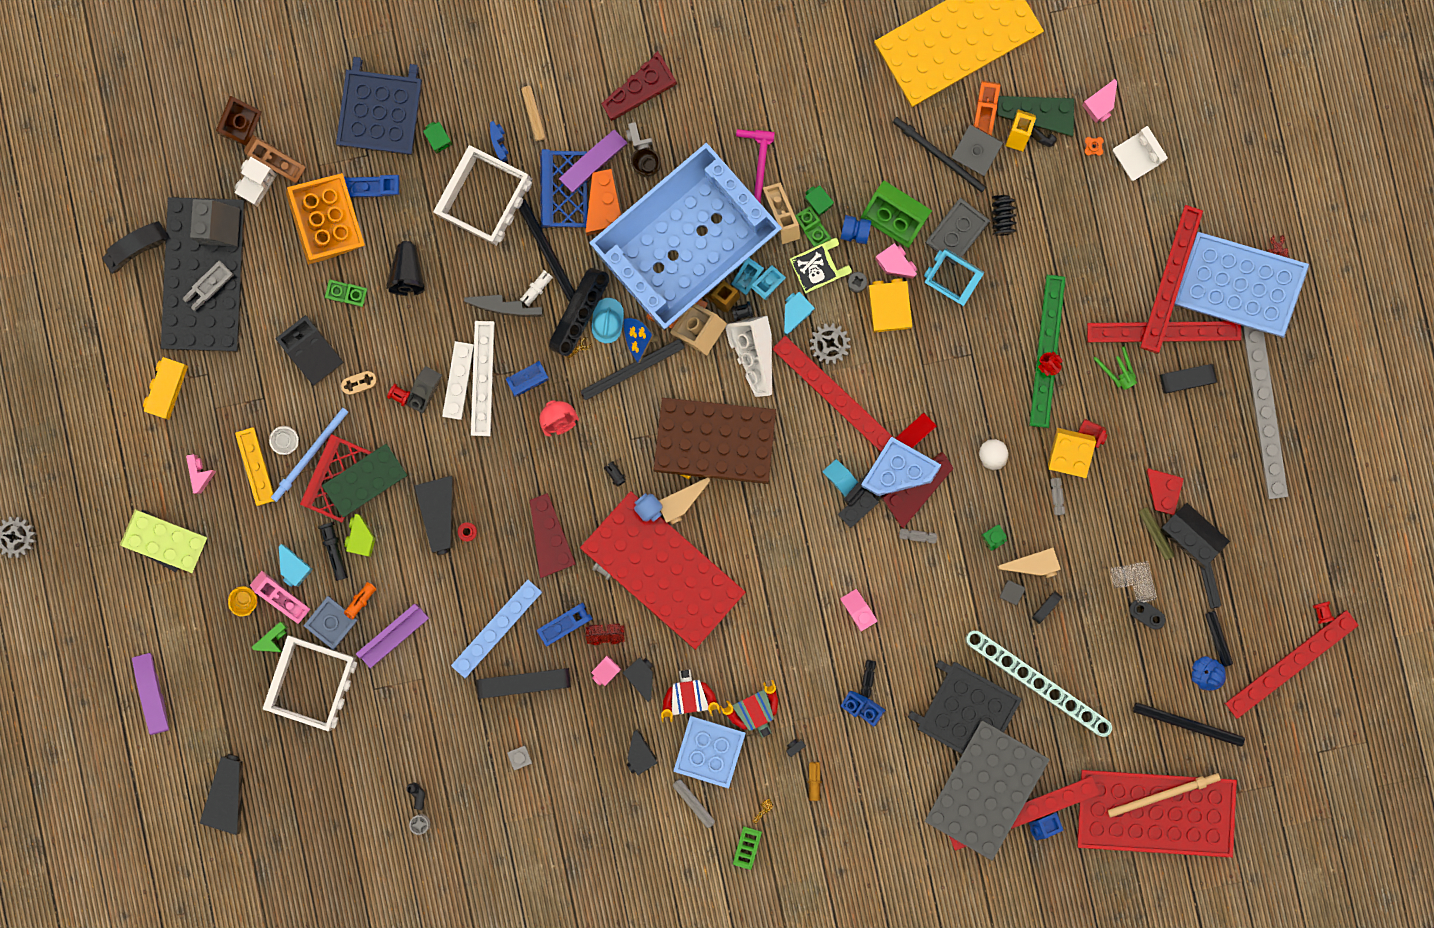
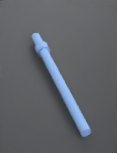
[271,407,348,502]

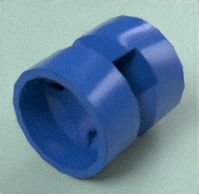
[840,215,872,245]

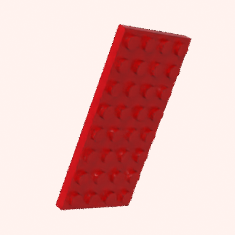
[580,491,746,650]
[1077,770,1237,858]

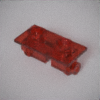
[585,624,625,645]

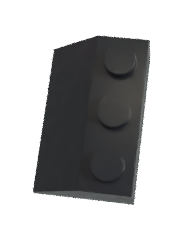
[1161,503,1230,569]

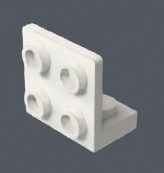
[1112,126,1168,181]

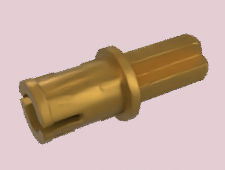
[807,762,822,801]

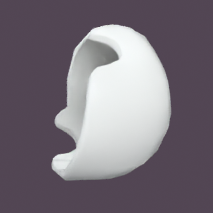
[269,426,299,455]
[979,439,1008,470]

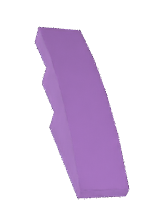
[559,129,628,193]
[132,653,169,735]

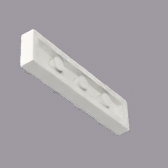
[442,341,474,420]

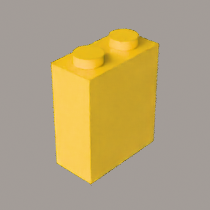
[868,279,912,333]

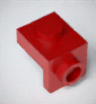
[1078,418,1108,448]

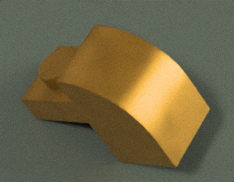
[704,281,740,313]

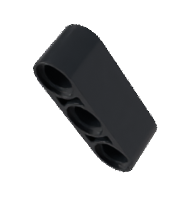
[1159,364,1218,394]

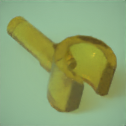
[568,337,592,358]
[753,798,773,824]

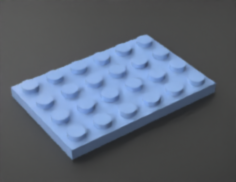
[1174,232,1309,338]

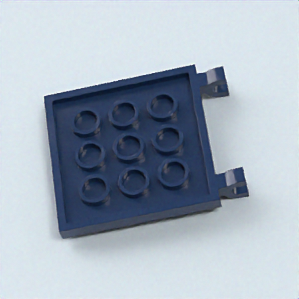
[336,57,422,155]

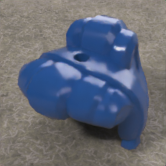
[1192,656,1226,691]

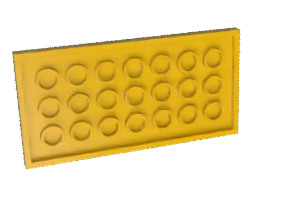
[874,0,1044,107]

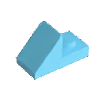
[750,265,786,300]

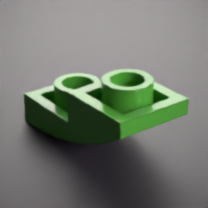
[795,206,831,247]
[324,279,367,307]

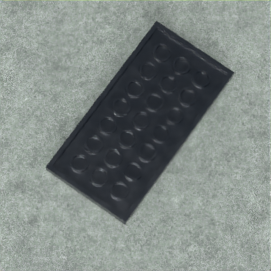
[161,197,245,352]

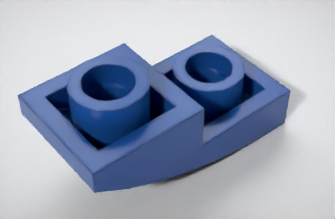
[490,121,508,162]
[841,691,886,727]

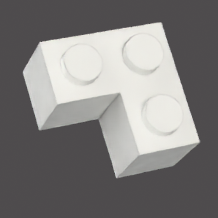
[235,157,277,207]

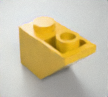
[1005,109,1036,152]

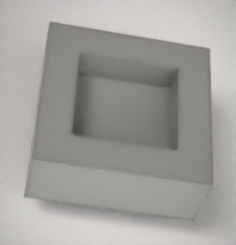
[507,745,532,770]

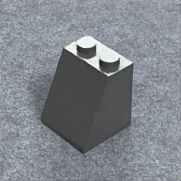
[190,199,240,247]

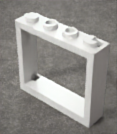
[433,145,532,246]
[263,636,357,731]

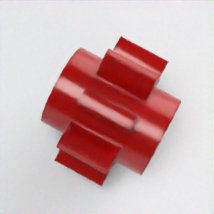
[1038,352,1063,376]

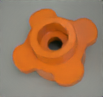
[1084,137,1104,156]

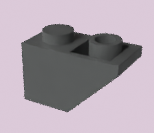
[406,366,442,414]

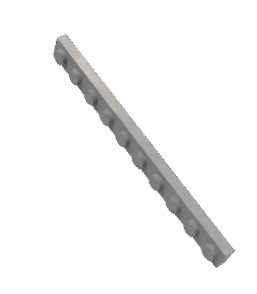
[1242,325,1288,499]

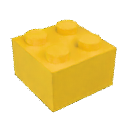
[1048,428,1096,478]

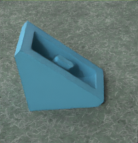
[731,258,764,295]
[822,459,858,497]

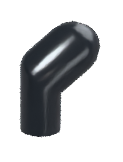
[1030,127,1057,147]
[406,782,425,810]

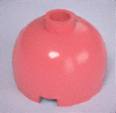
[539,400,579,436]

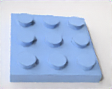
[673,716,746,789]

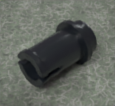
[604,461,626,487]

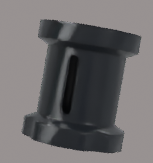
[732,301,753,322]

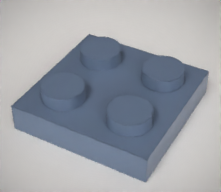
[304,596,358,650]

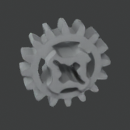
[809,323,851,365]
[0,517,36,558]

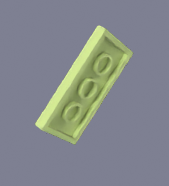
[120,509,207,573]

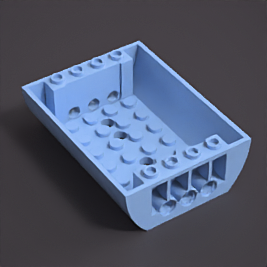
[589,143,782,330]

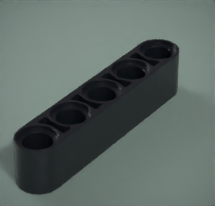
[549,268,609,356]
[476,668,571,699]

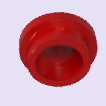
[458,522,477,542]

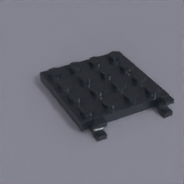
[908,660,1022,754]

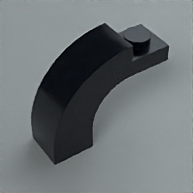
[102,221,169,274]

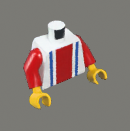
[661,669,721,722]

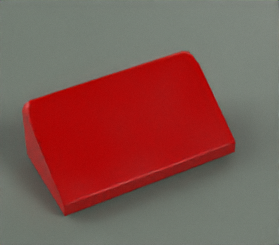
[895,413,937,448]

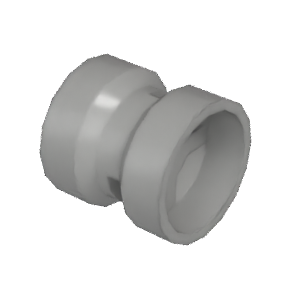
[409,814,431,835]

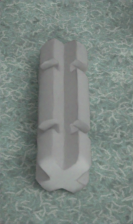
[1051,478,1065,515]
[899,529,937,544]

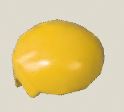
[228,586,257,617]

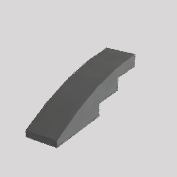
[464,295,543,317]

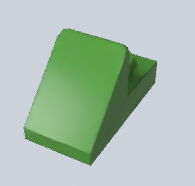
[251,622,289,652]

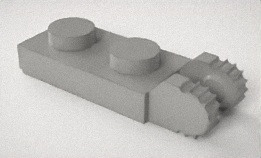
[183,260,234,311]

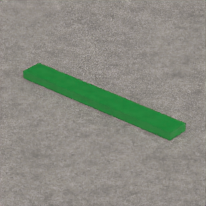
[1029,274,1066,428]

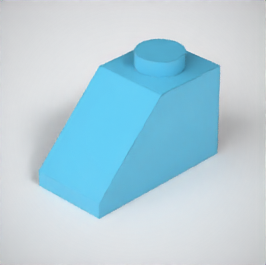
[784,292,815,336]
[279,544,313,587]

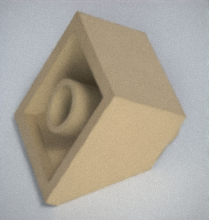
[670,304,727,356]

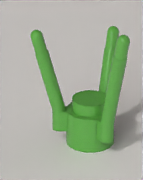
[1094,346,1137,390]

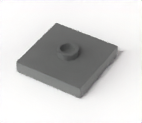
[951,124,1004,176]

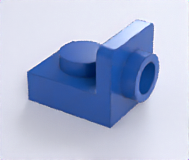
[1029,812,1064,840]

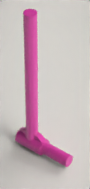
[736,129,775,204]

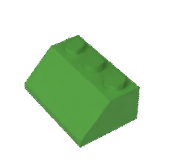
[860,181,932,248]

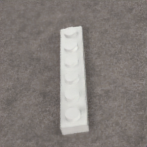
[471,321,495,436]

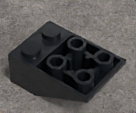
[275,315,344,386]

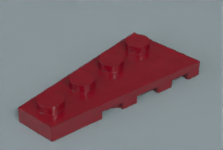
[601,51,677,121]
[530,493,576,579]

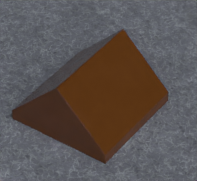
[216,96,262,146]

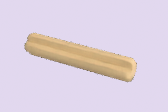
[521,86,545,141]

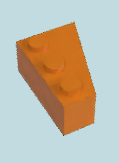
[586,169,621,236]

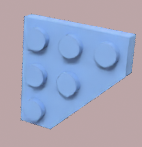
[861,437,941,496]

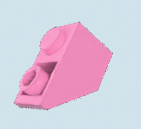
[875,243,917,279]

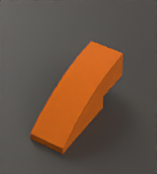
[974,80,1001,135]

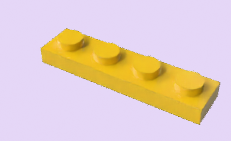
[235,427,274,506]

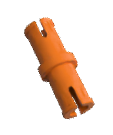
[344,582,376,620]

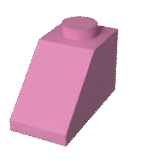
[1082,79,1117,123]
[840,589,877,632]
[591,656,622,686]

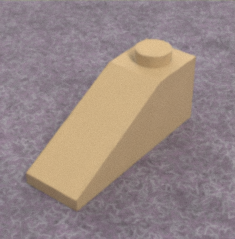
[763,182,800,244]
[659,478,711,525]
[997,548,1061,578]

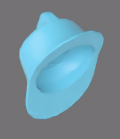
[592,298,624,343]

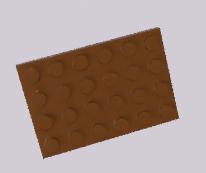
[653,397,776,484]

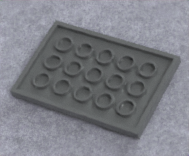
[924,720,1050,861]

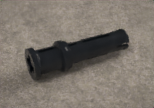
[318,522,348,581]

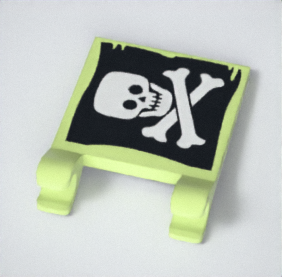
[790,238,852,294]

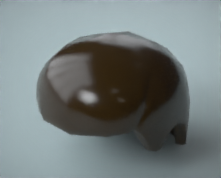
[631,148,661,177]

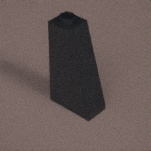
[414,476,454,556]
[200,754,243,835]

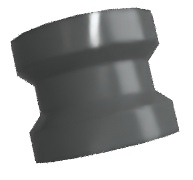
[848,272,867,293]

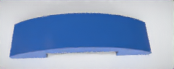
[344,175,399,197]

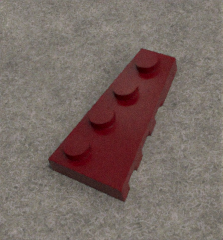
[881,452,954,528]

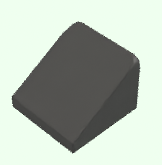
[999,580,1025,605]

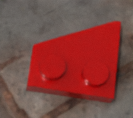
[1146,468,1184,515]

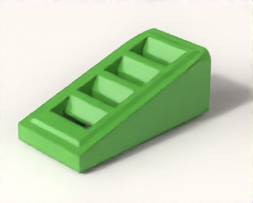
[733,826,762,870]

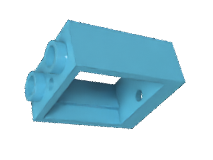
[924,248,984,306]

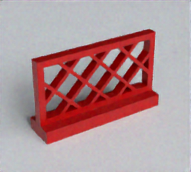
[300,434,372,523]

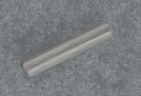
[673,779,715,828]

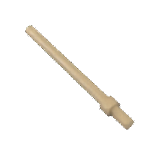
[1107,773,1221,818]

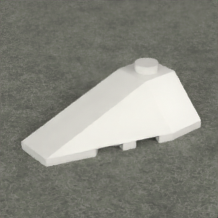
[725,316,772,397]

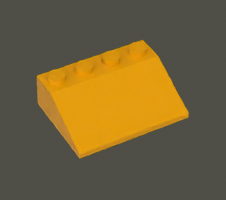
[286,173,365,265]

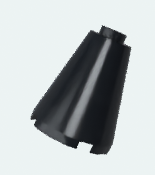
[386,241,425,296]

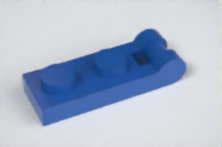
[537,603,593,647]

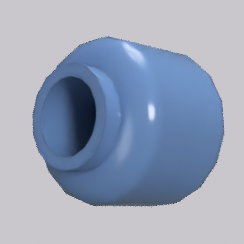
[634,493,663,522]

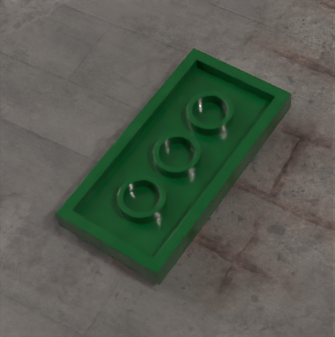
[322,444,407,517]

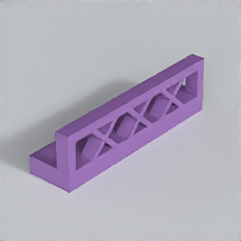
[356,604,430,668]

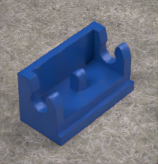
[506,361,550,397]

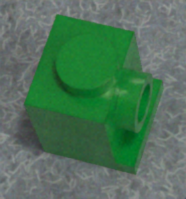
[981,524,1007,551]

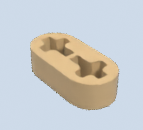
[341,371,377,395]

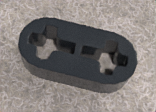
[1032,591,1062,624]

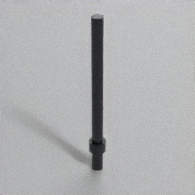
[892,117,986,193]

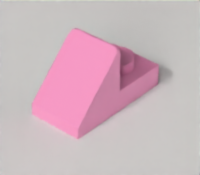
[186,454,216,494]

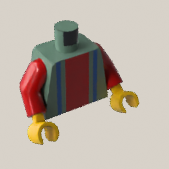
[719,680,779,738]

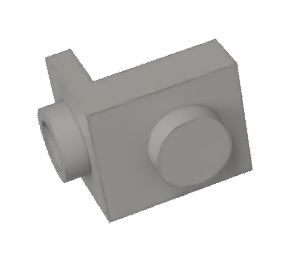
[626,122,653,150]

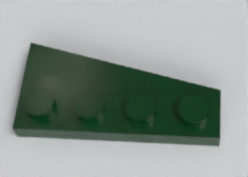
[997,96,1074,137]

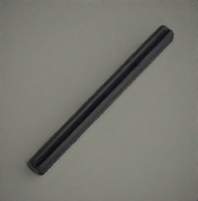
[519,199,575,302]
[580,339,685,400]
[1133,703,1245,747]

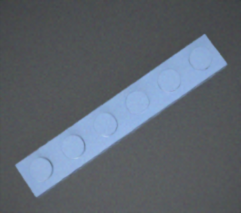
[451,580,542,678]

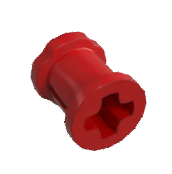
[387,383,411,407]
[1312,601,1335,624]

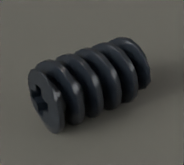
[992,195,1017,236]

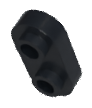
[1129,600,1166,629]

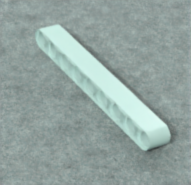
[965,631,1112,737]

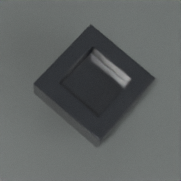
[786,739,806,757]

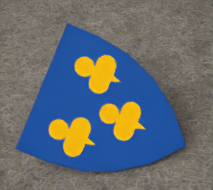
[623,318,659,363]

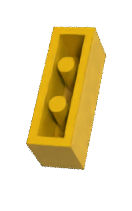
[143,357,188,420]

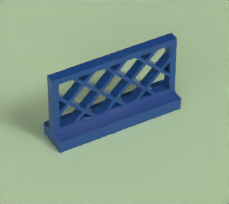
[540,149,587,228]

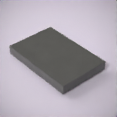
[925,197,990,266]

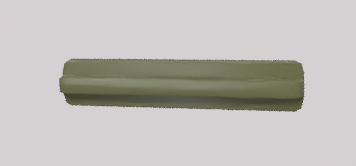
[1139,507,1174,560]

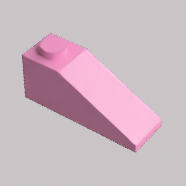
[250,571,310,624]

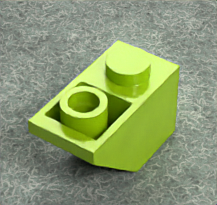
[344,514,376,557]

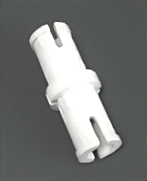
[520,270,553,307]

